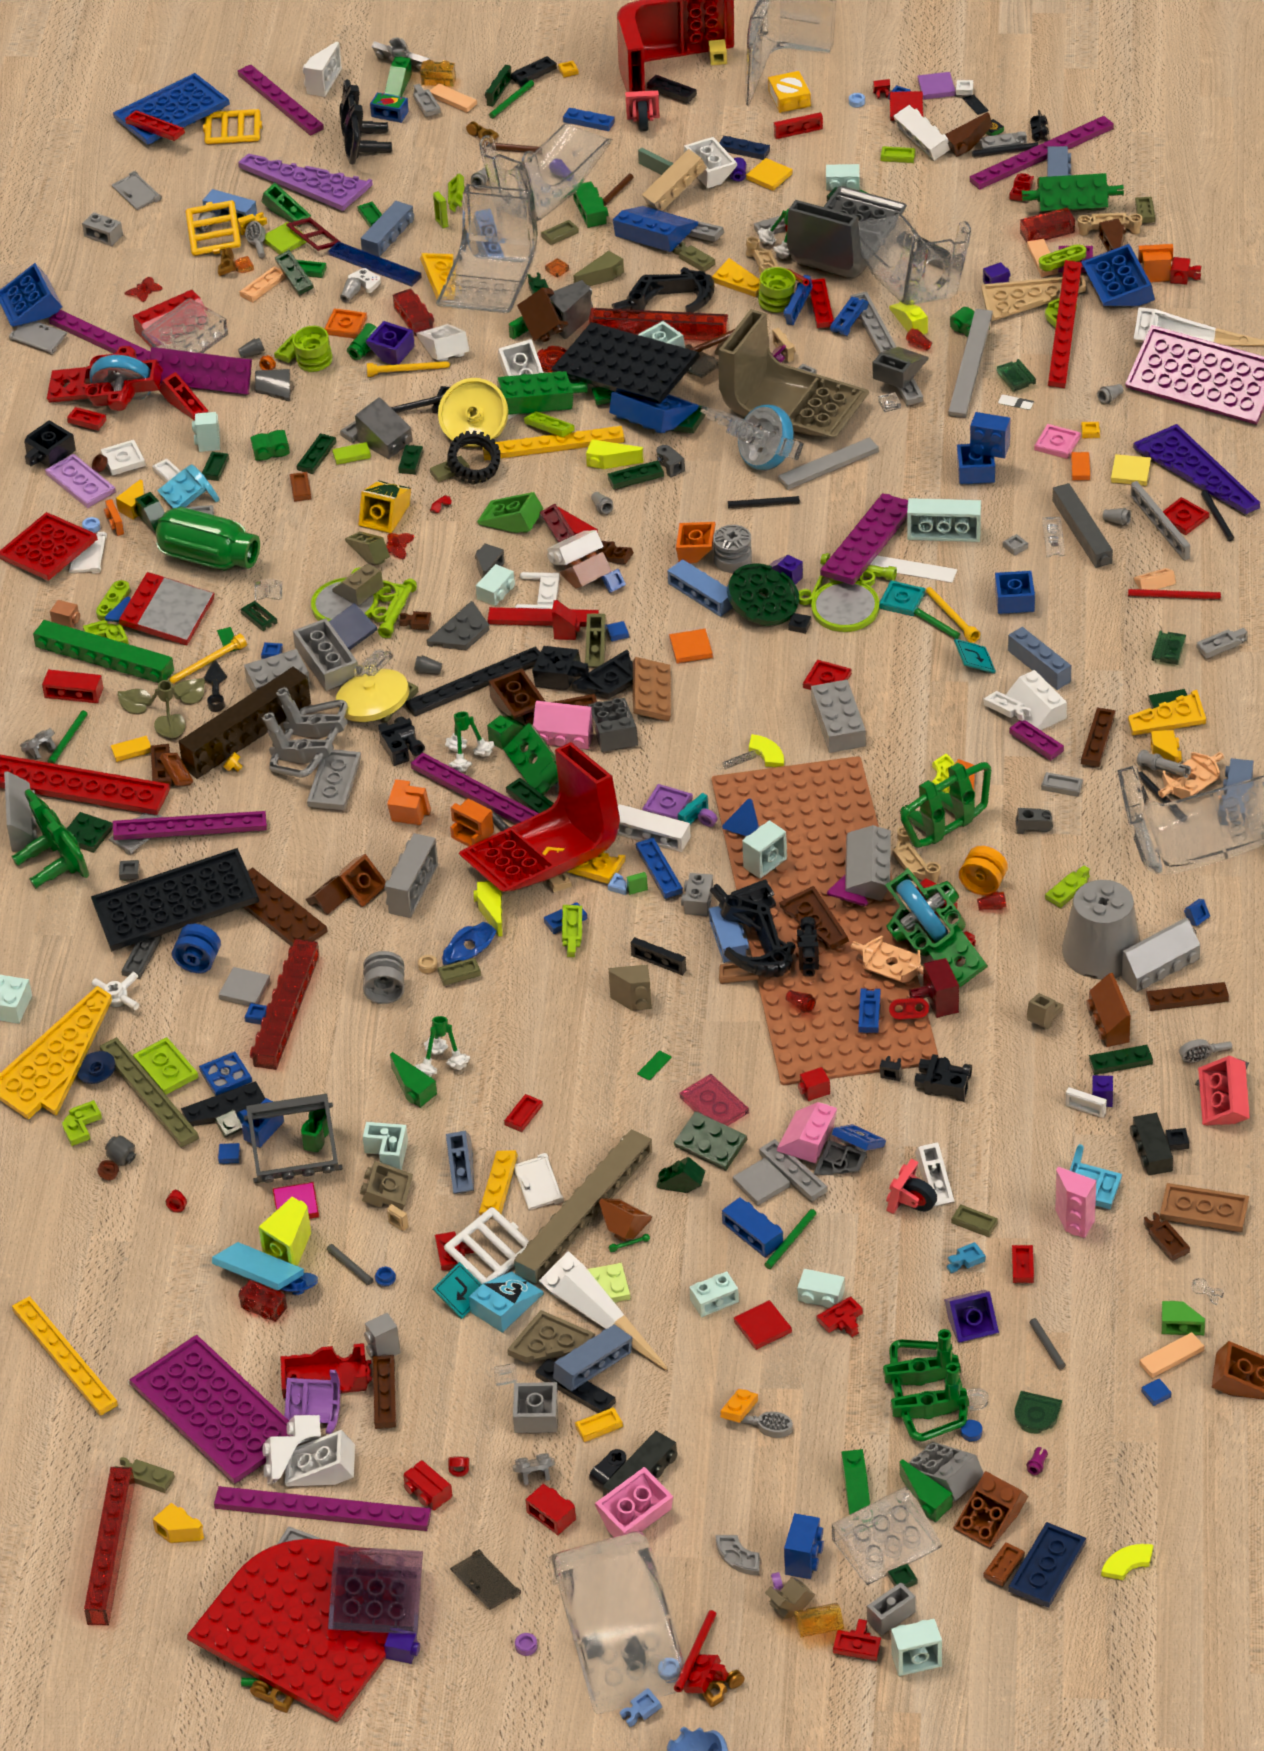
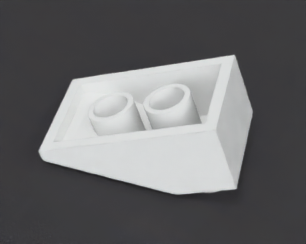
[303,42,342,97]
[416,324,469,362]
[498,339,544,376]
[285,1430,355,1487]

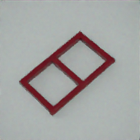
[286,217,341,251]

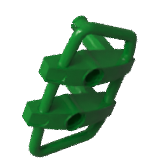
[900,762,992,848]
[11,789,89,889]
[883,1329,969,1442]

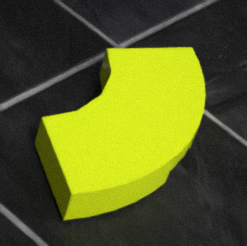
[749,734,784,767]
[932,754,955,793]
[1101,1544,1154,1580]

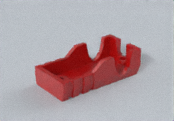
[280,1343,372,1398]

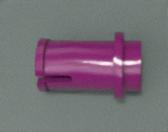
[1026,1447,1048,1475]

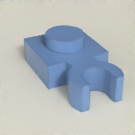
[620,1688,662,1727]

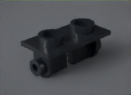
[1030,110,1049,141]

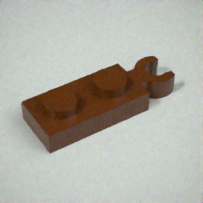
[1144,1212,1190,1261]

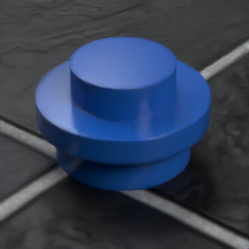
[375,1266,396,1286]

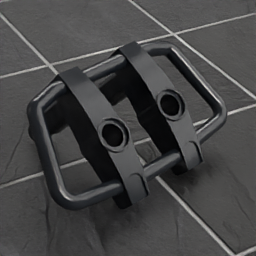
[339,79,392,165]

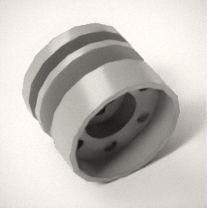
[713,525,752,573]
[363,951,405,1004]

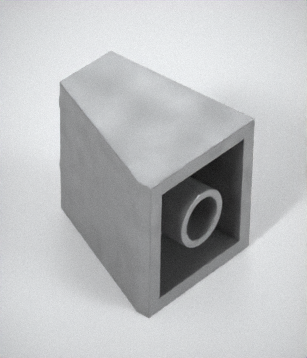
[549,280,593,339]
[355,397,413,459]

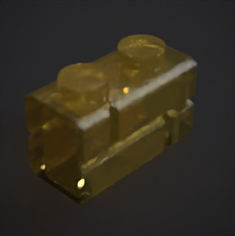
[420,60,456,87]
[793,1603,844,1638]

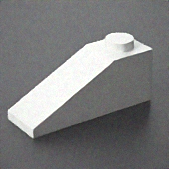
[915,1142,954,1207]

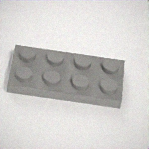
[307,750,361,810]

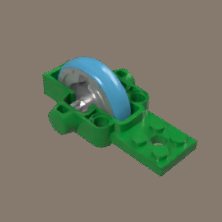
[885,868,988,988]

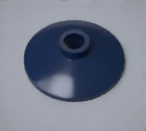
[77,1051,116,1084]

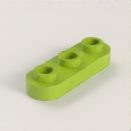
[1039,244,1086,271]
[96,580,130,621]

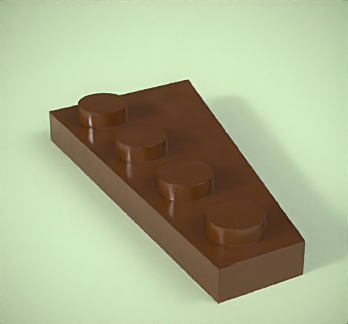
[779,886,849,950]

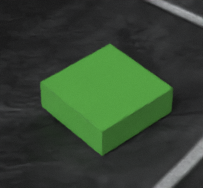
[627,872,648,895]

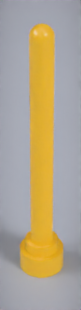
[366,361,450,377]
[926,587,981,643]
[169,633,247,684]

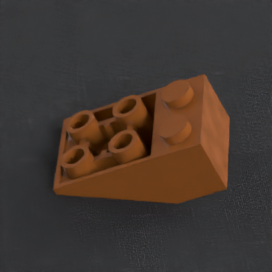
[953,1471,1029,1549]

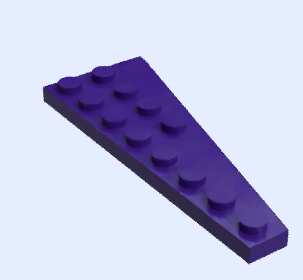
[1133,424,1261,514]

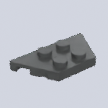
[427,601,489,650]

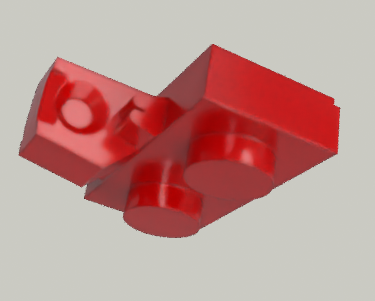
[435,1231,475,1271]
[816,1296,863,1337]
[833,1619,882,1661]
[683,1654,729,1693]

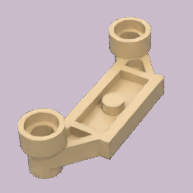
[1078,213,1142,236]
[746,237,779,280]
[892,826,941,884]

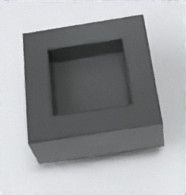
[119,860,140,880]

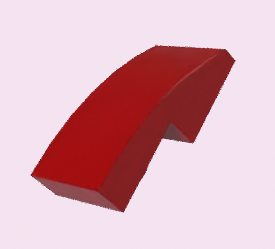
[1009,173,1034,202]

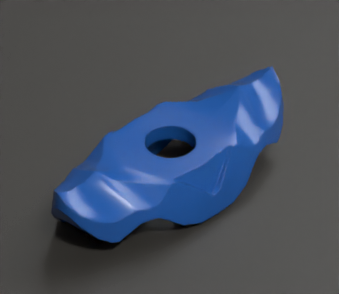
[442,922,497,966]

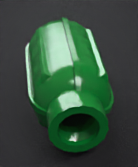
[156,507,260,571]

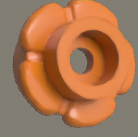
[259,355,276,370]

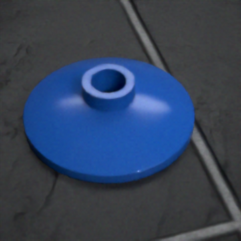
[280,1273,318,1295]

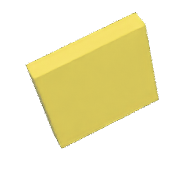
[1111,454,1151,486]

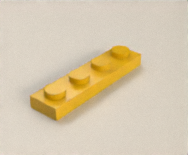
[479,1150,518,1218]

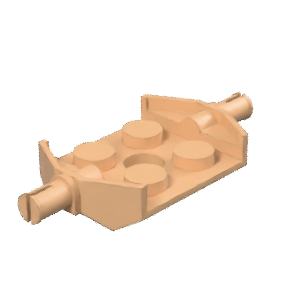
[1158,752,1224,799]
[851,936,923,983]

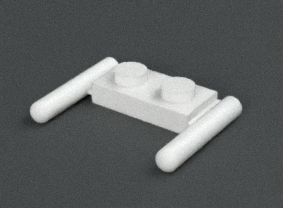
[515,572,560,609]

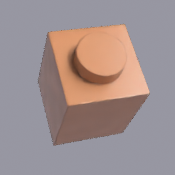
[50,600,80,628]

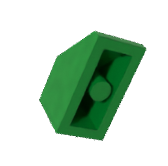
[487,715,525,749]

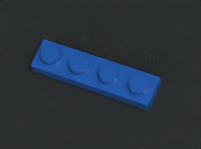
[636,837,683,899]

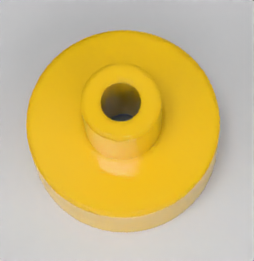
[223,752,243,771]

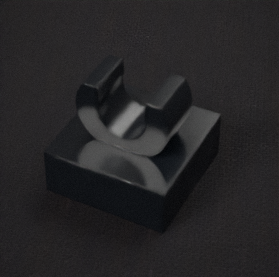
[880,1056,902,1082]

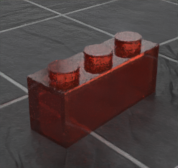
[1020,208,1075,243]
[392,288,434,336]

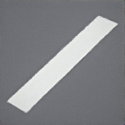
[870,555,957,582]

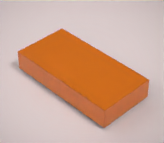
[1071,452,1090,480]

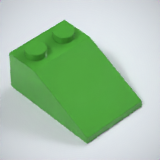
[477,492,544,533]

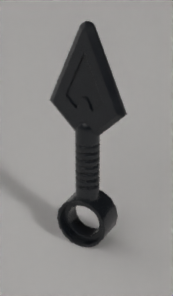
[203,660,227,712]

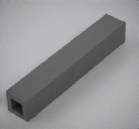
[1052,483,1113,568]

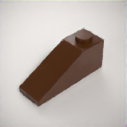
[945,112,992,157]
[1099,219,1126,252]

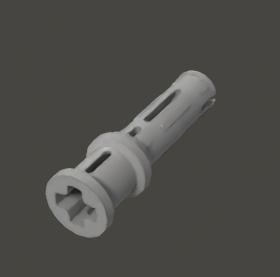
[1137,750,1191,778]

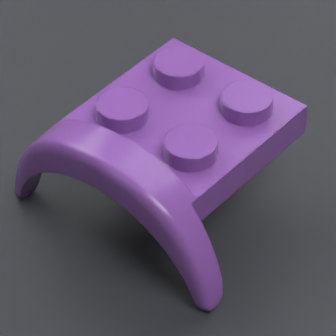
[284,1370,341,1434]

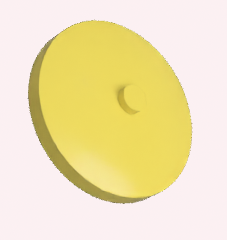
[438,378,508,447]
[336,669,410,722]

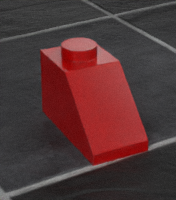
[552,600,581,640]

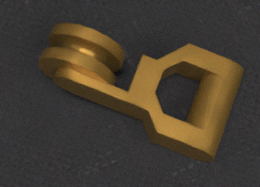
[466,121,499,146]
[218,247,236,276]
[701,1670,745,1707]
[250,1680,294,1713]

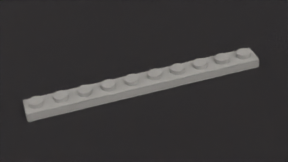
[850,292,923,405]

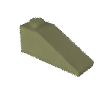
[573,251,624,286]
[345,531,390,565]
[585,614,607,668]

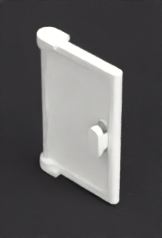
[69,532,107,574]
[514,1153,564,1210]

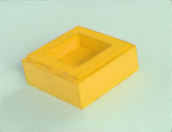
[558,60,579,78]
[1081,422,1100,438]

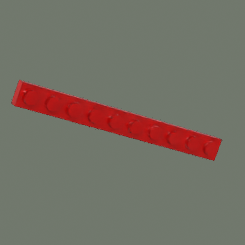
[1048,260,1082,388]

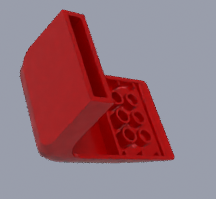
[617,0,734,92]
[459,742,620,892]

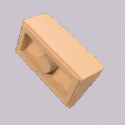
[1134,568,1176,590]

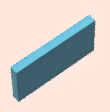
[212,1242,304,1291]

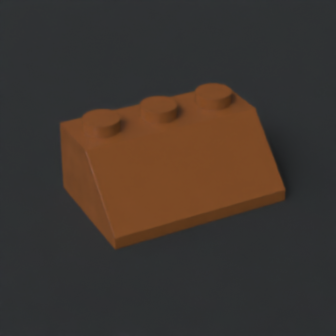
[1086,973,1131,1047]

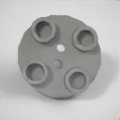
[20,728,56,760]
[512,1453,556,1485]

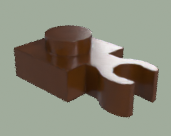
[398,611,432,630]

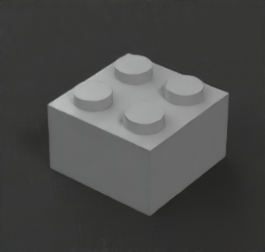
[513,1382,558,1433]

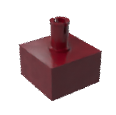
[909,958,959,1018]

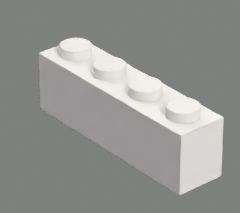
[894,105,950,161]
[617,804,691,852]

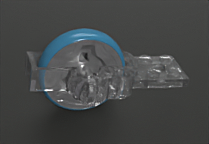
[701,404,804,470]

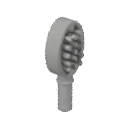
[245,221,266,258]
[1179,1039,1232,1063]
[741,1412,793,1438]

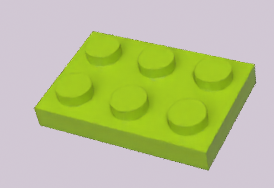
[133,1037,199,1095]

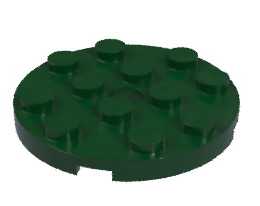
[727,563,799,626]

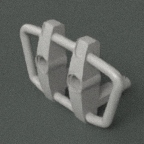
[262,687,348,778]

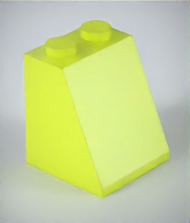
[259,1197,311,1266]

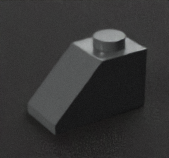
[475,543,505,578]

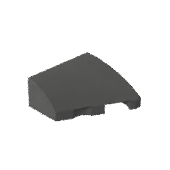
[255,369,291,401]
[814,1140,867,1176]

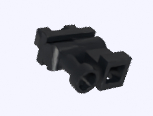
[378,716,425,766]
[797,917,819,976]
[914,1054,972,1102]

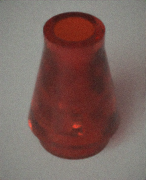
[906,328,932,351]
[977,891,1007,910]
[786,990,816,1013]

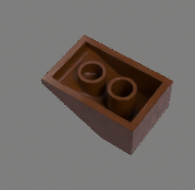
[489,668,546,719]

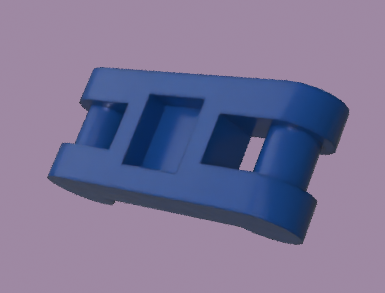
[830,297,869,336]

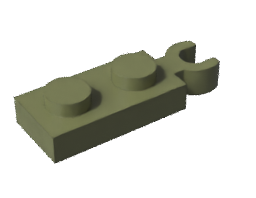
[673,242,715,272]
[114,1457,175,1493]

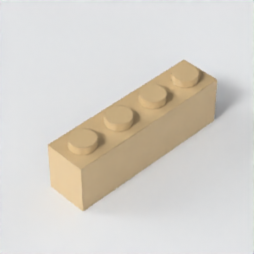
[642,149,707,211]

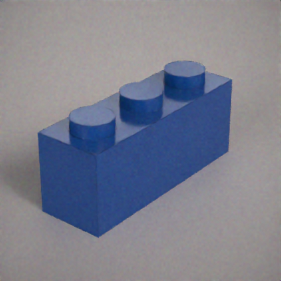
[722,1197,783,1258]

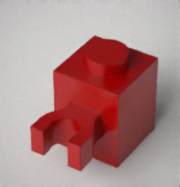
[1170,257,1202,285]

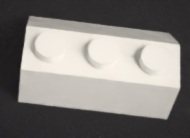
[684,137,737,188]
[1006,670,1067,730]

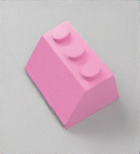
[533,701,593,750]
[777,1102,837,1163]
[1055,1167,1096,1238]
[595,1467,673,1546]

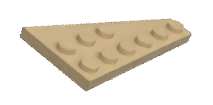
[981,275,1086,322]

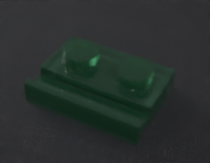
[997,359,1036,392]
[1152,630,1186,665]

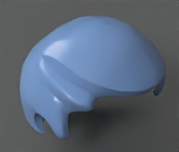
[667,1727,728,1751]

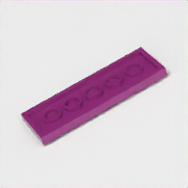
[150,347,252,394]

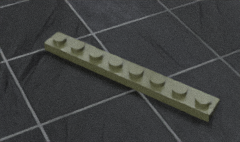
[100,1037,199,1148]

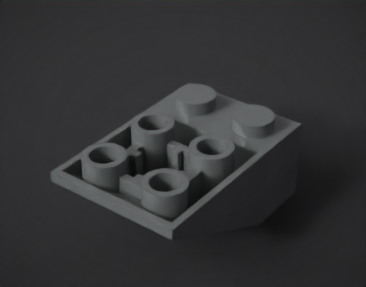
[872,347,929,389]
[588,698,638,752]

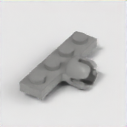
[372,37,434,72]

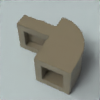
[1027,993,1064,1029]
[765,1577,815,1619]

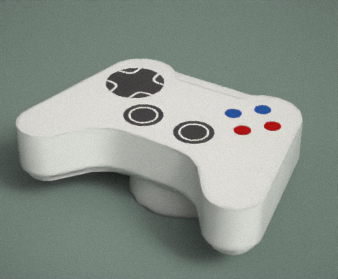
[348,268,381,293]

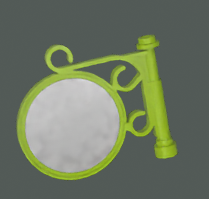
[799,553,897,632]
[311,567,417,638]

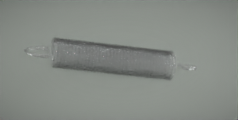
[716,750,762,770]

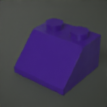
[366,321,415,365]
[944,1290,999,1343]

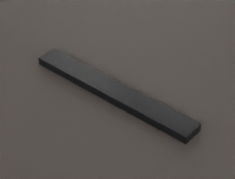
[406,646,540,717]

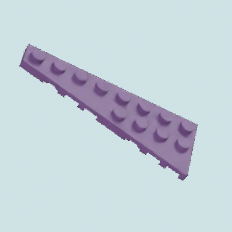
[238,154,373,211]

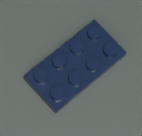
[1008,1522,1086,1608]

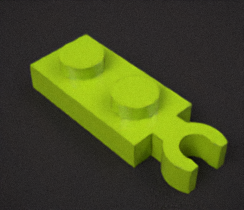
[448,173,464,212]

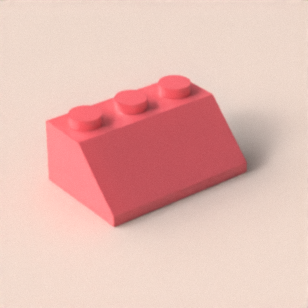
[1198,1056,1250,1125]

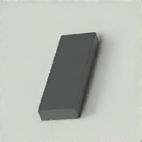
[121,935,162,979]

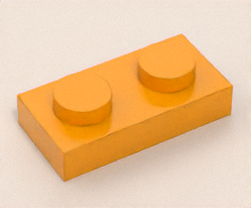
[720,1389,758,1423]

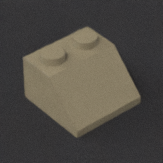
[332,563,384,606]
[608,964,652,1011]

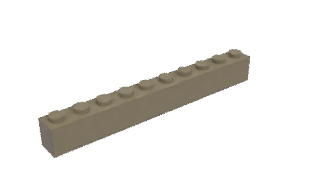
[514,1129,652,1284]

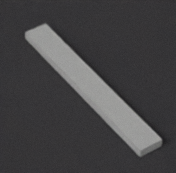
[949,309,993,418]

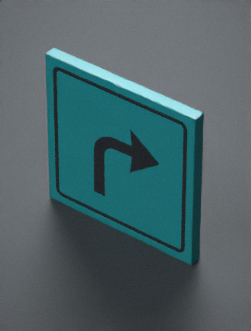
[954,639,996,674]
[432,1262,482,1319]

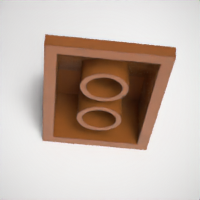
[1211,1341,1264,1400]

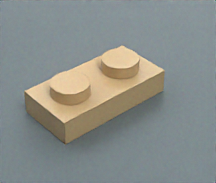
[772,327,796,362]

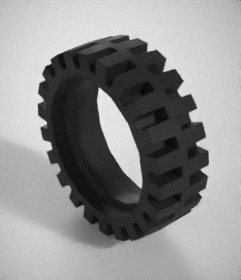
[447,430,501,484]

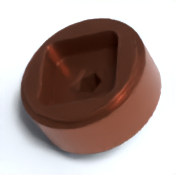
[92,454,108,473]
[97,1160,119,1180]

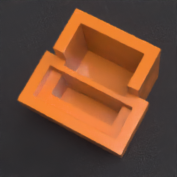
[1138,244,1174,282]
[387,779,431,825]
[450,798,494,847]

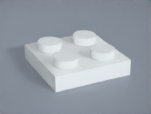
[101,440,146,476]

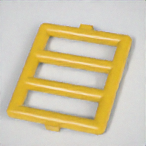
[203,109,262,144]
[185,200,241,256]

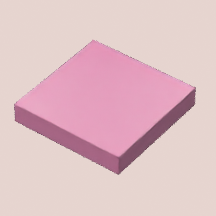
[1034,424,1081,459]

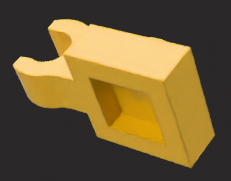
[237,212,267,235]

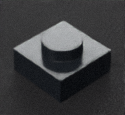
[788,613,811,634]
[1165,1128,1189,1150]

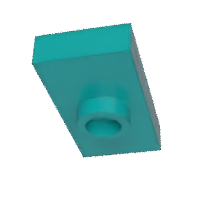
[678,793,708,824]

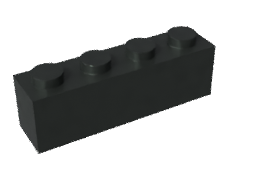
[603,1430,678,1497]

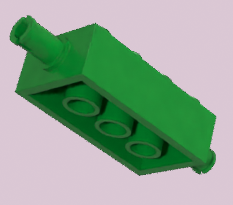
[1022,173,1124,213]
[497,371,588,415]

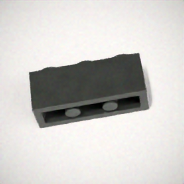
[1130,1112,1173,1176]

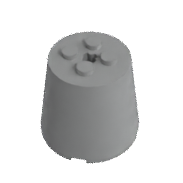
[1062,880,1141,979]

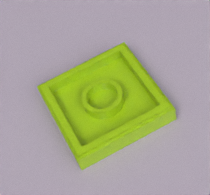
[263,222,307,254]

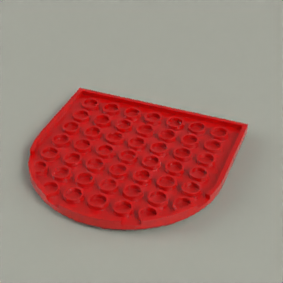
[187,1539,400,1722]

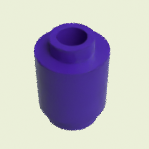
[729,157,747,181]

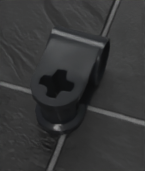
[589,1449,627,1489]

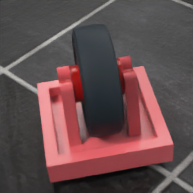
[625,90,660,131]
[886,1158,937,1214]

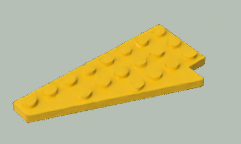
[0,986,113,1120]

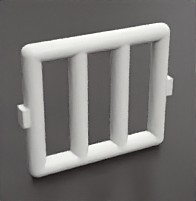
[444,1207,529,1284]

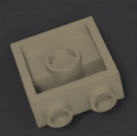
[360,1161,413,1210]

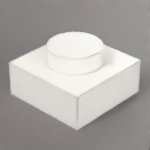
[956,80,974,96]

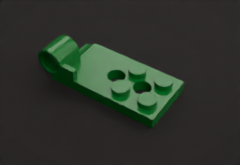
[503,723,558,795]

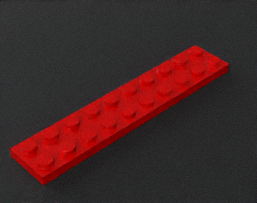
[0,754,170,815]

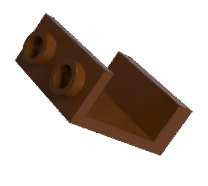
[517,288,568,343]

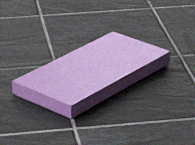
[45,454,116,508]

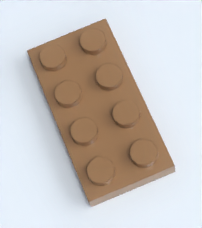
[633,657,671,721]
[1160,1183,1249,1232]

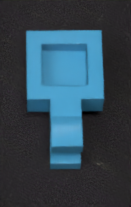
[947,1242,986,1273]

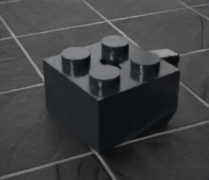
[24,420,76,467]
[532,646,589,690]

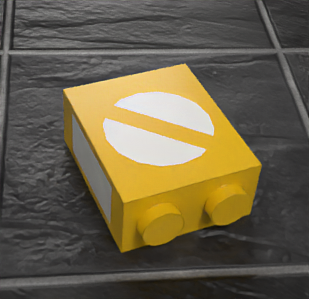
[768,71,811,113]

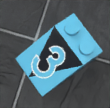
[469,1271,544,1333]

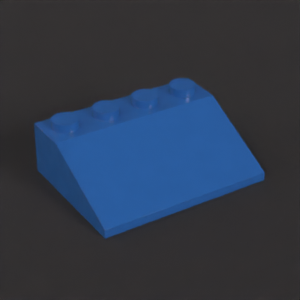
[613,206,698,252]
[1082,244,1155,306]
[0,263,63,327]
[609,392,699,433]

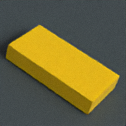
[111,735,151,762]
[575,1407,623,1442]

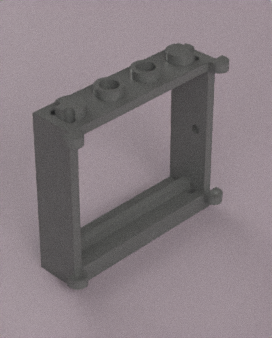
[244,1093,343,1183]

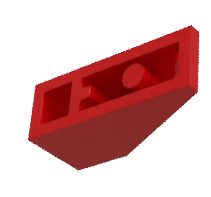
[159,372,208,421]

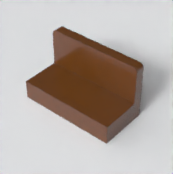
[306,875,352,915]

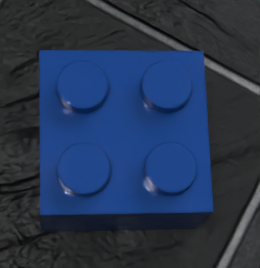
[970,412,1011,459]
[957,444,995,484]
[995,571,1035,614]
[784,1513,824,1579]

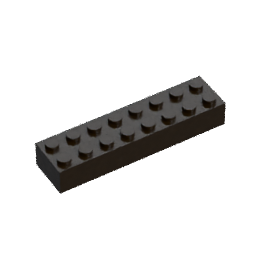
[178,666,311,779]

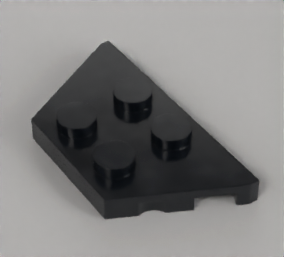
[572,650,633,699]

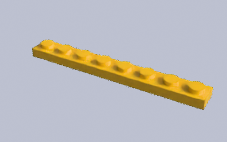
[482,426,624,461]
[12,1296,118,1416]

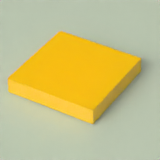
[746,158,793,191]

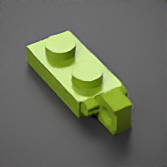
[1045,865,1090,908]
[562,905,582,957]

